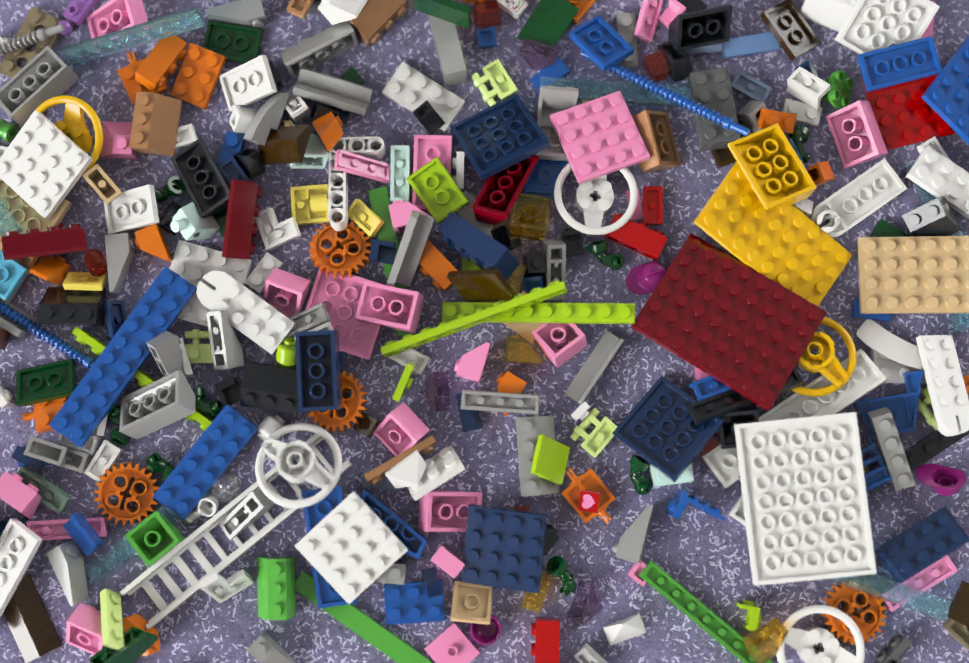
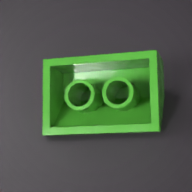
[257,556,296,620]

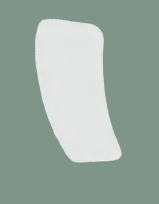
[856,319,923,369]

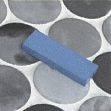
[722,32,780,60]

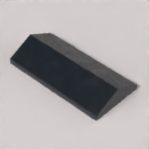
[170,137,230,219]

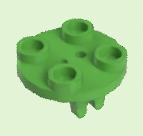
[821,70,854,109]

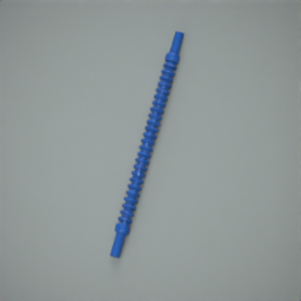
[581,51,750,137]
[0,301,95,369]

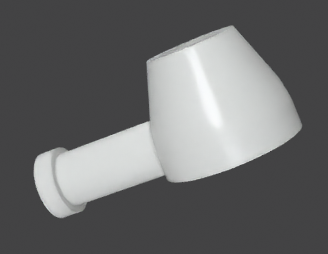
[185,496,219,523]

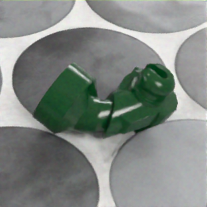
[789,125,811,164]
[154,176,186,202]
[588,240,624,270]
[192,388,222,417]
[107,406,131,446]
[145,453,176,481]
[629,454,652,495]
[547,556,576,597]

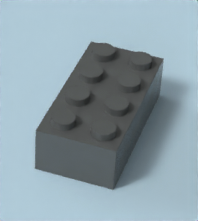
[687,67,740,152]

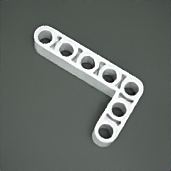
[328,136,386,231]

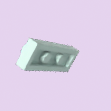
[390,145,410,203]

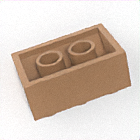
[349,0,407,47]
[129,91,182,156]
[632,110,681,173]

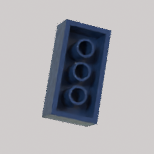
[437,211,519,281]
[295,330,342,412]
[875,506,969,585]

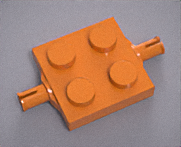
[117,51,168,105]
[22,396,70,433]
[561,467,616,524]

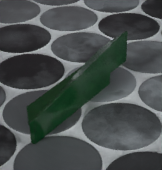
[90,626,158,663]

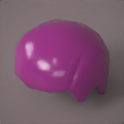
[470,614,502,645]

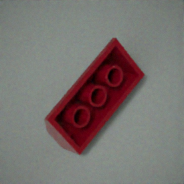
[472,155,539,225]
[222,179,263,259]
[1,223,88,261]

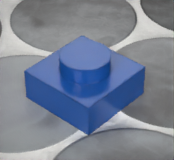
[476,26,497,49]
[523,274,544,294]

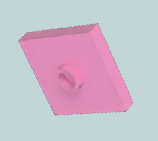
[424,622,480,663]

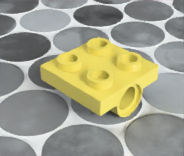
[290,184,329,225]

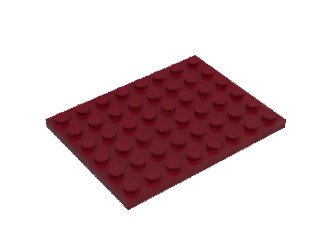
[631,233,827,410]

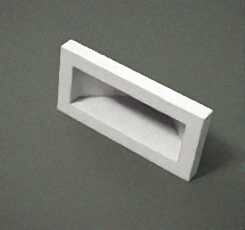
[385,450,427,489]
[603,613,646,646]

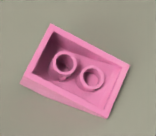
[86,0,151,51]
[355,281,425,334]
[418,489,483,532]

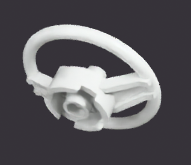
[554,163,638,235]
[255,423,342,508]
[776,605,865,663]

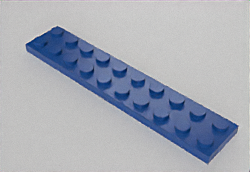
[49,266,197,448]

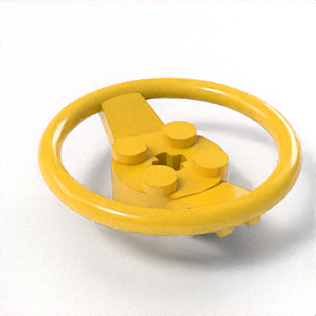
[36,95,103,175]
[791,317,857,397]

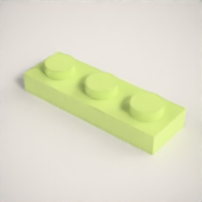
[100,588,124,650]

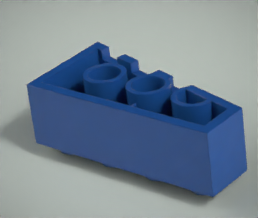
[360,488,428,559]

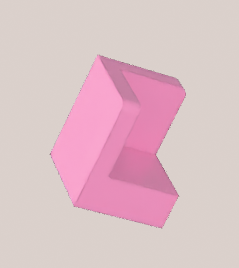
[658,0,686,29]

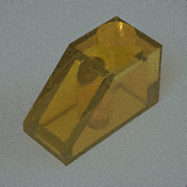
[504,334,543,365]
[743,617,788,663]

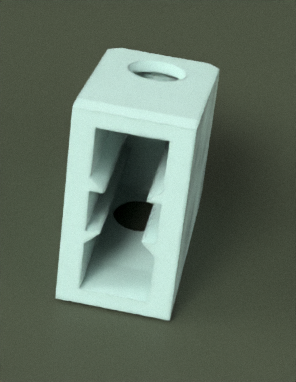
[289,134,329,169]
[171,202,220,240]

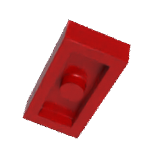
[642,186,663,225]

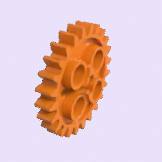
[309,219,371,279]
[308,371,368,433]
[94,461,160,525]
[821,579,887,645]

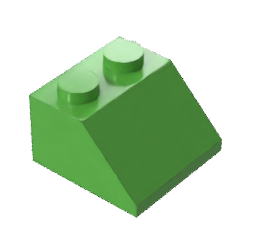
[125,510,186,567]

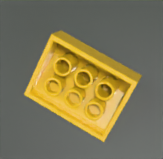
[728,123,817,210]

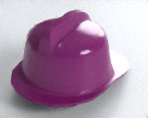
[626,261,668,295]
[916,463,966,496]

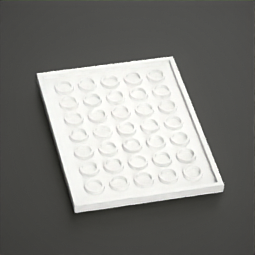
[734,412,877,585]

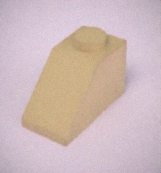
[82,164,123,205]

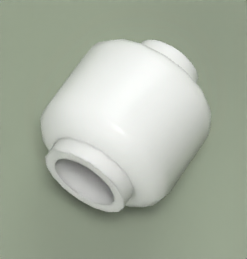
[257,415,285,442]

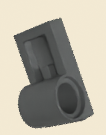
[874,634,912,663]

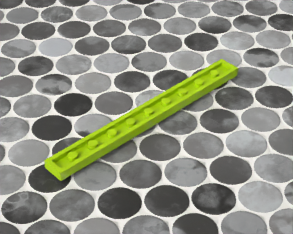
[380,280,568,358]
[442,302,635,324]
[72,327,213,431]

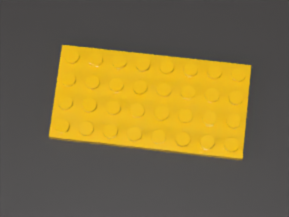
[694,161,853,306]

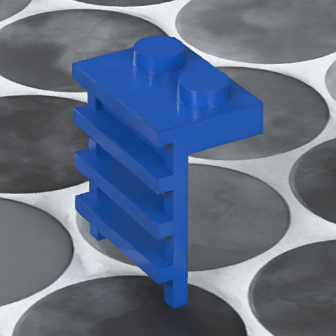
[861,436,892,493]
[666,489,726,521]

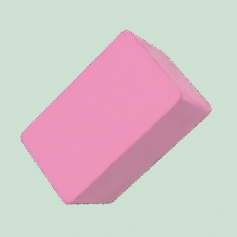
[431,545,465,578]

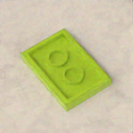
[406,157,469,225]

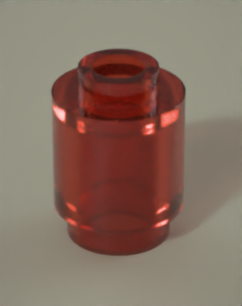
[84,249,108,277]

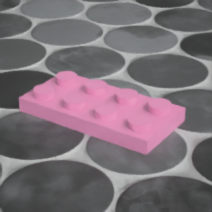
[412,135,452,211]

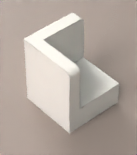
[229,106,257,134]

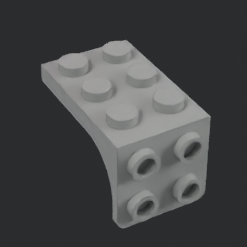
[535,85,579,161]

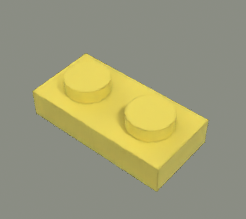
[348,199,384,237]
[63,272,108,291]

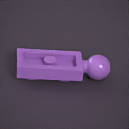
[57,0,99,36]

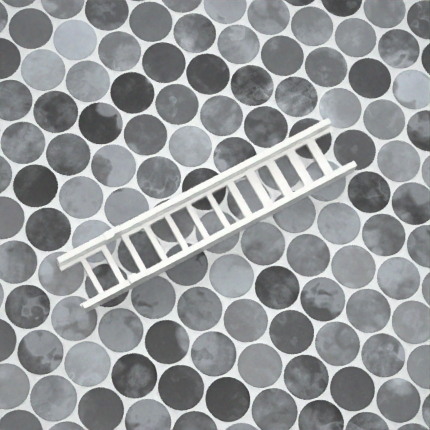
[120,434,352,629]

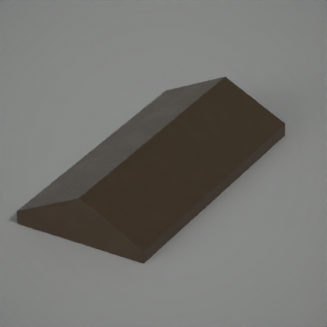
[258,124,313,165]
[3,574,62,663]

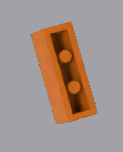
[135,30,187,93]
[418,239,458,292]

